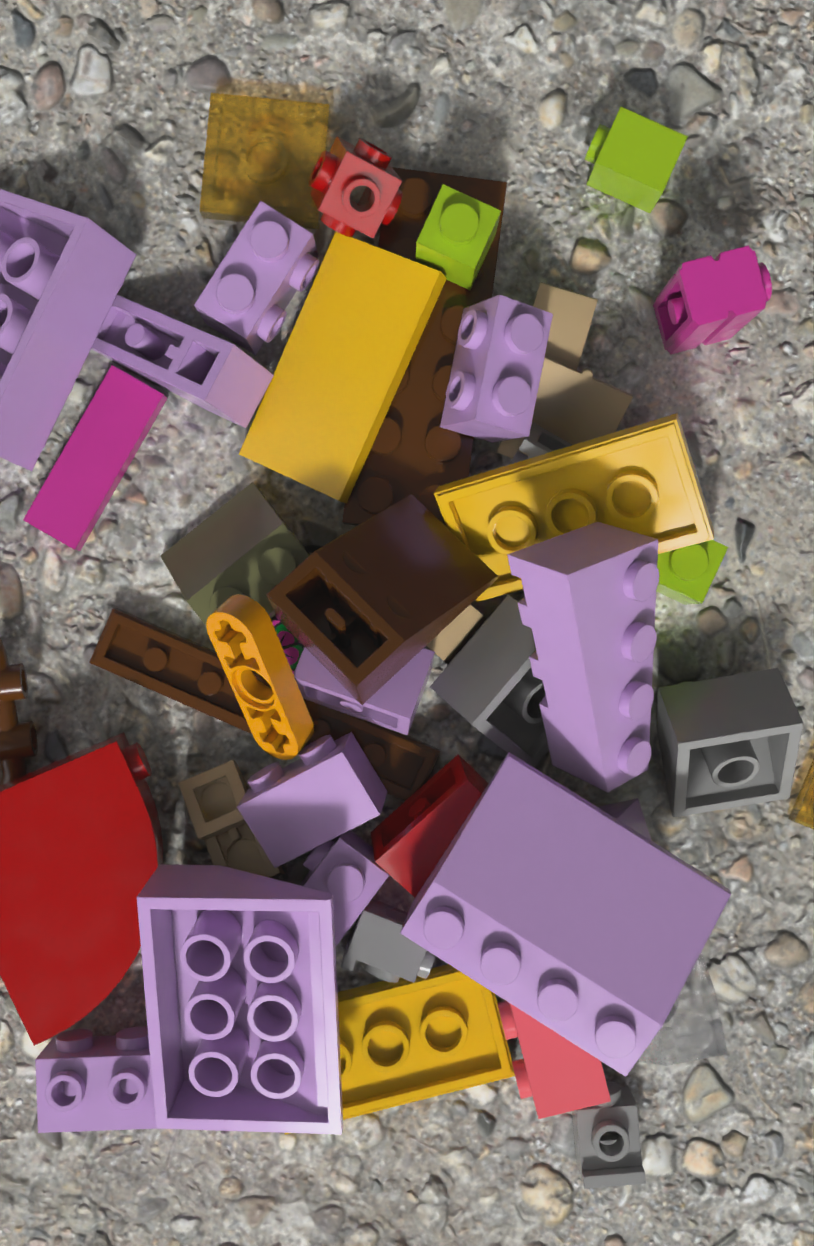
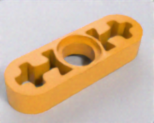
[206,594,314,760]

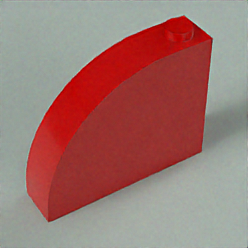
[0,732,163,1046]

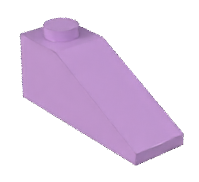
[91,295,274,428]

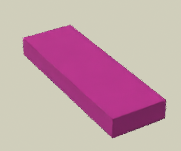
[23,365,168,551]

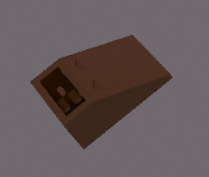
[266,494,498,705]

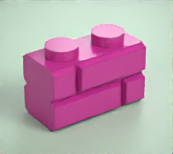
[653,245,772,355]

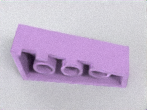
[507,522,659,792]

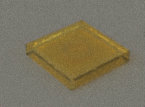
[199,93,331,230]

